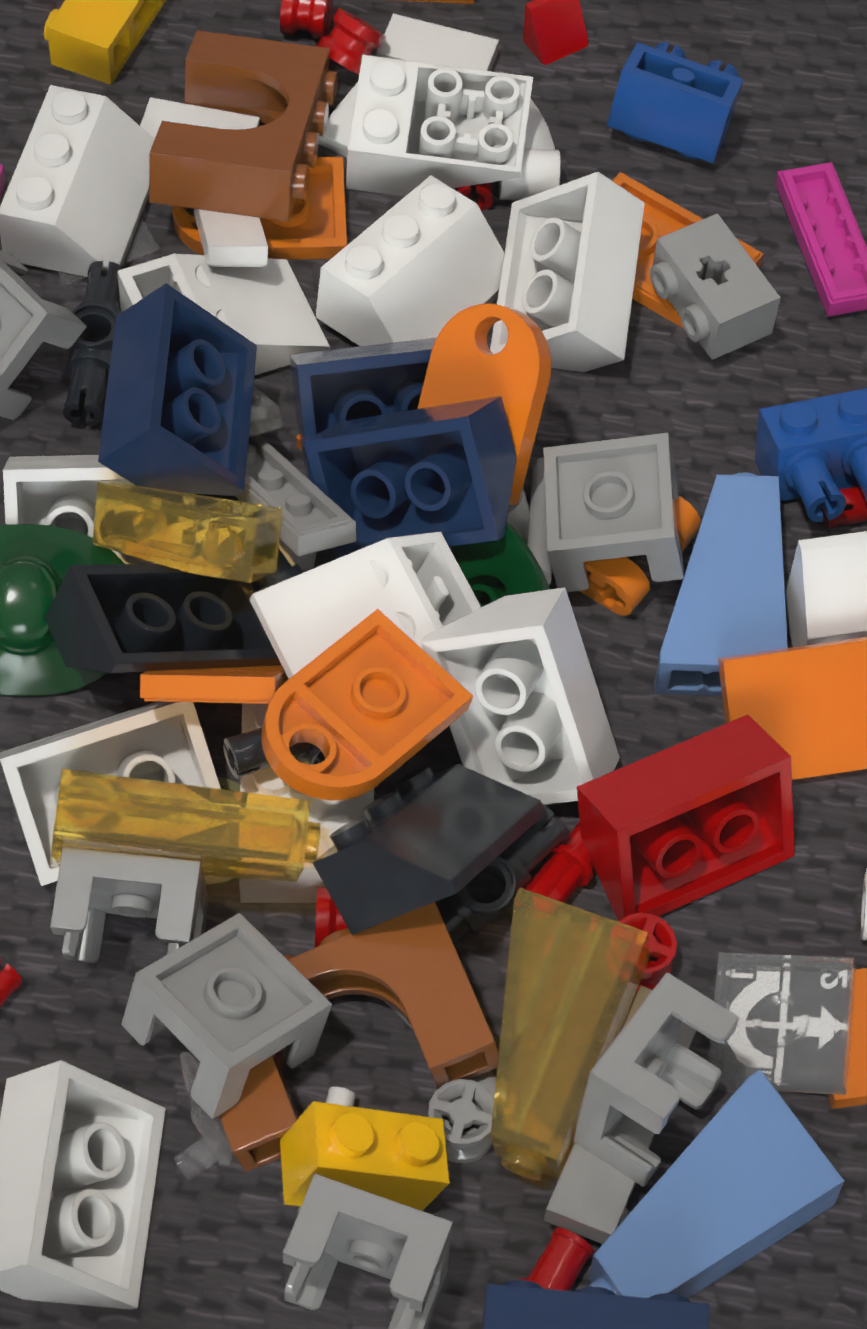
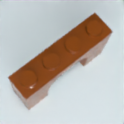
[149,30,338,222]
[198,902,503,1172]

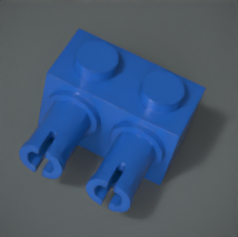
[607,42,744,163]
[755,388,867,522]

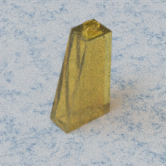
[50,769,320,882]
[491,888,650,1180]

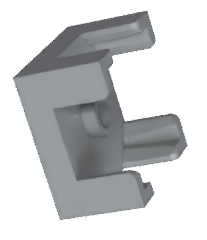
[0,250,87,420]
[543,433,684,592]
[50,847,209,963]
[121,913,332,1120]
[573,972,739,1187]
[283,1173,453,1329]

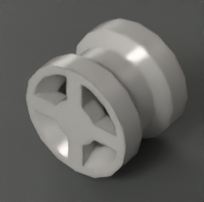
[428,1079,498,1163]

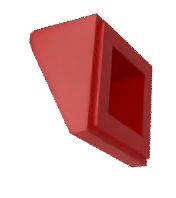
[523,0,588,65]

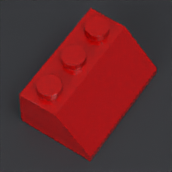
[577,714,795,921]

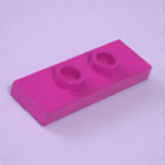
[775,162,867,317]

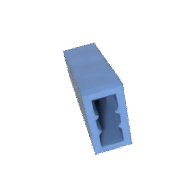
[654,472,788,696]
[587,1070,844,1299]

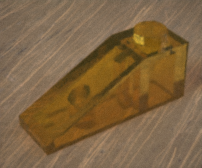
[92,480,282,583]

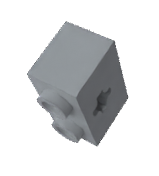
[650,213,781,360]

